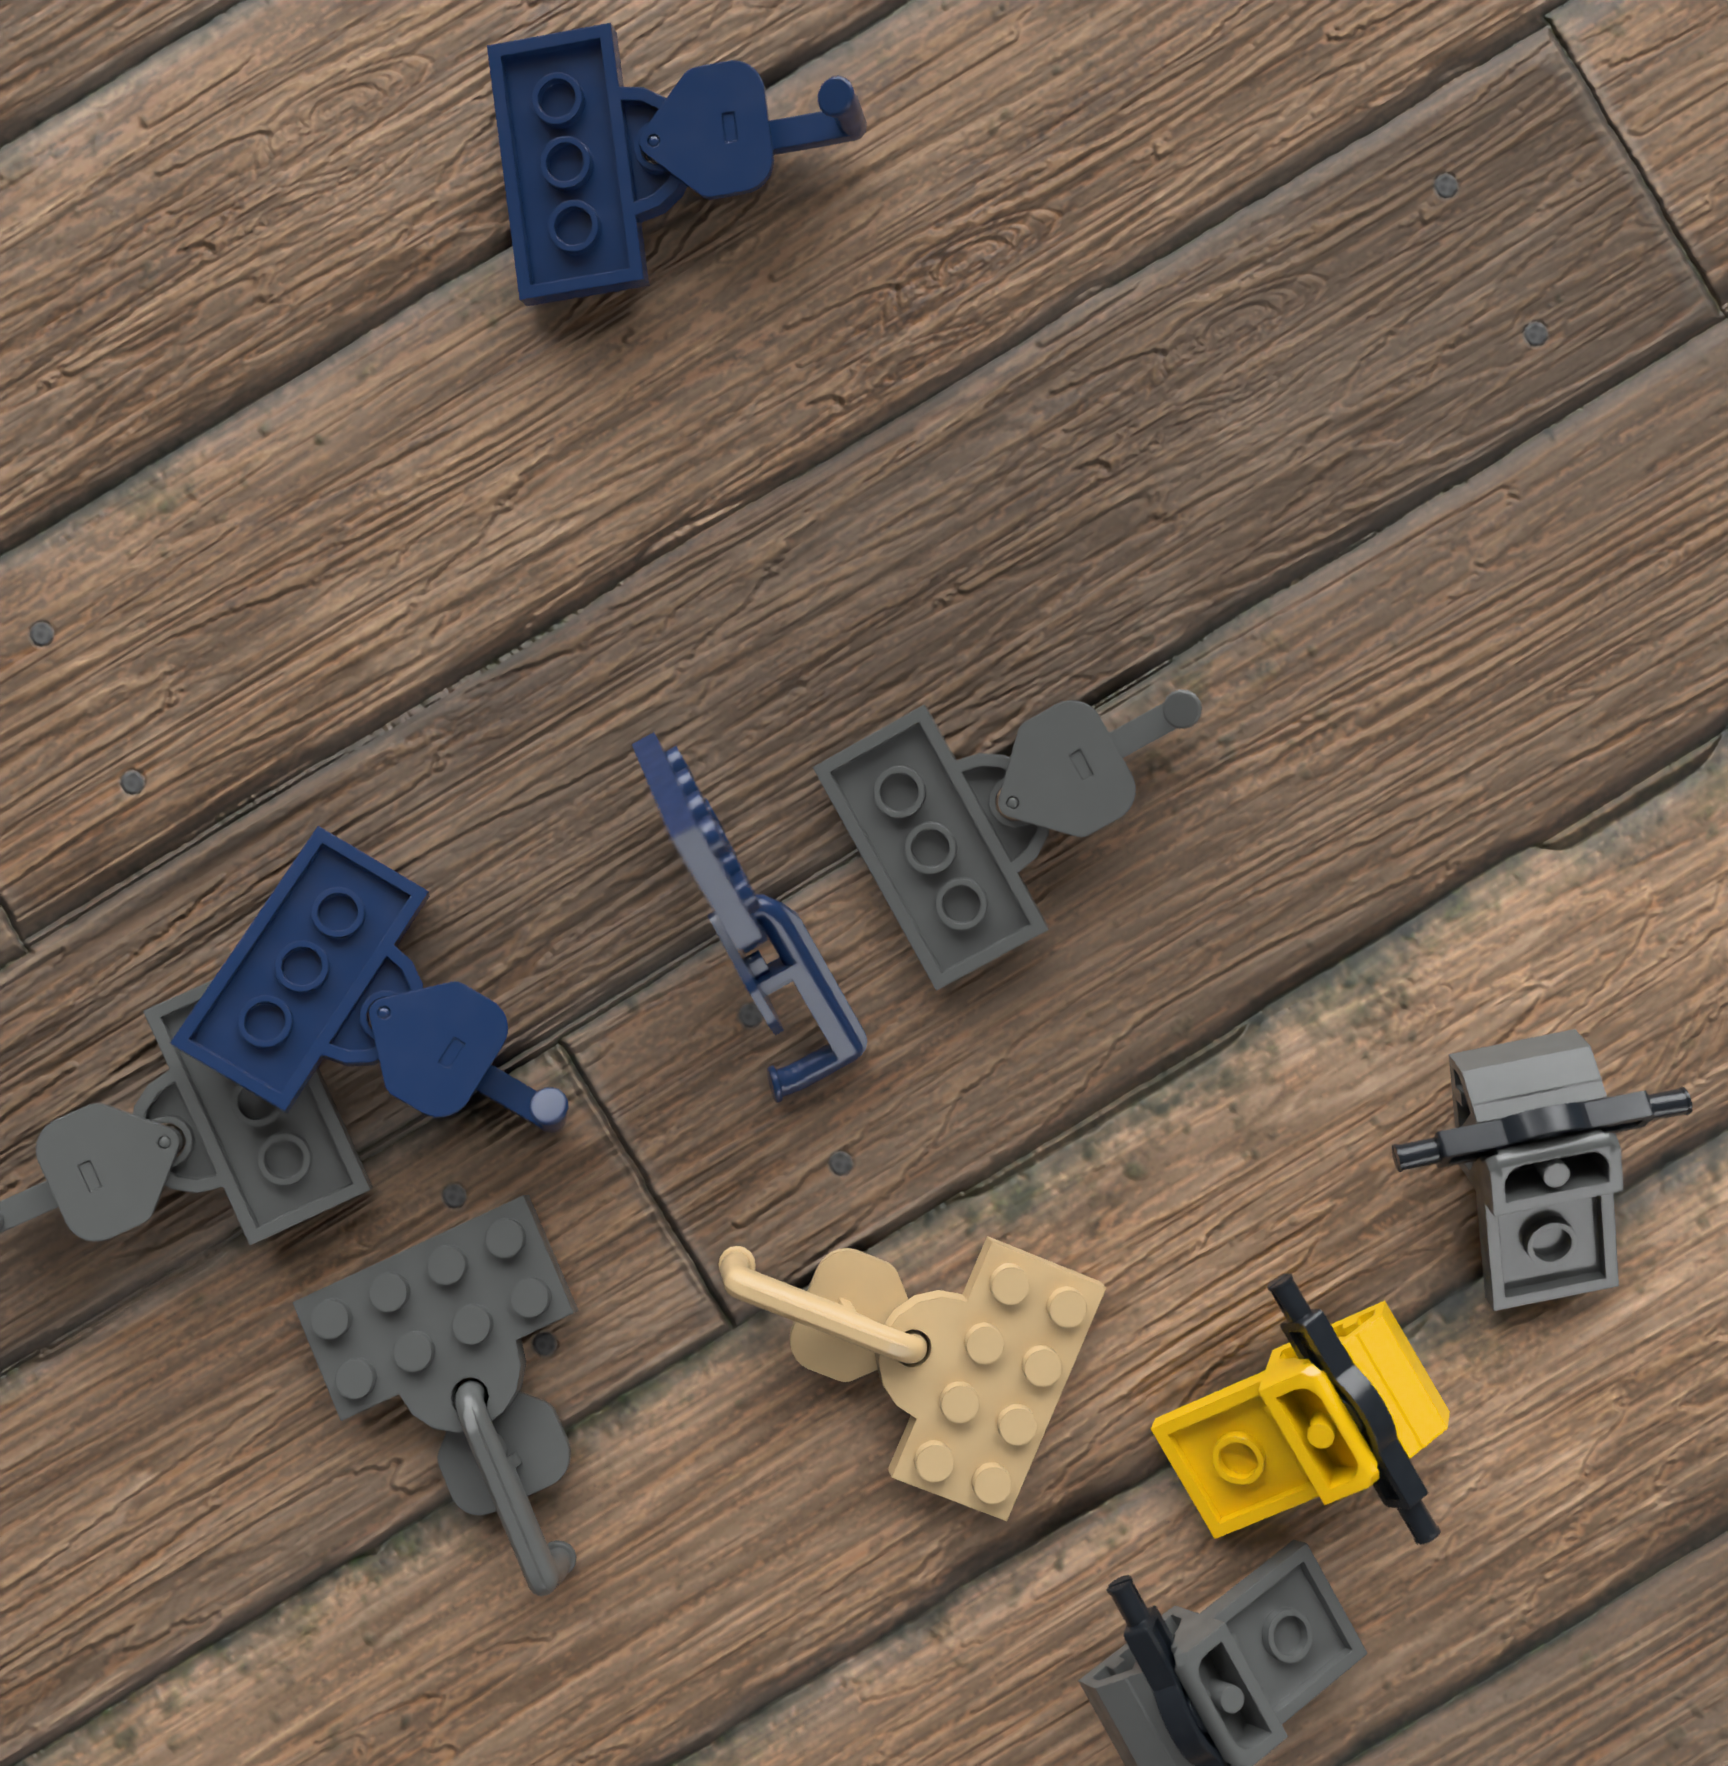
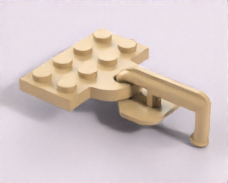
[718,1236,1106,1521]

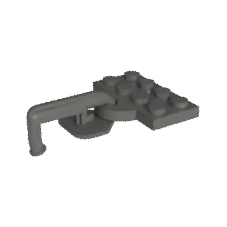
[813,689,1202,991]
[0,980,373,1245]
[292,1195,579,1597]

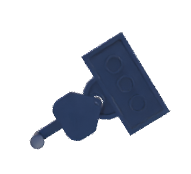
[487,23,867,306]
[632,732,868,1103]
[170,826,569,1133]

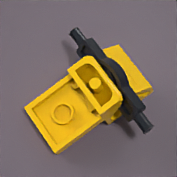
[1151,1273,1450,1545]

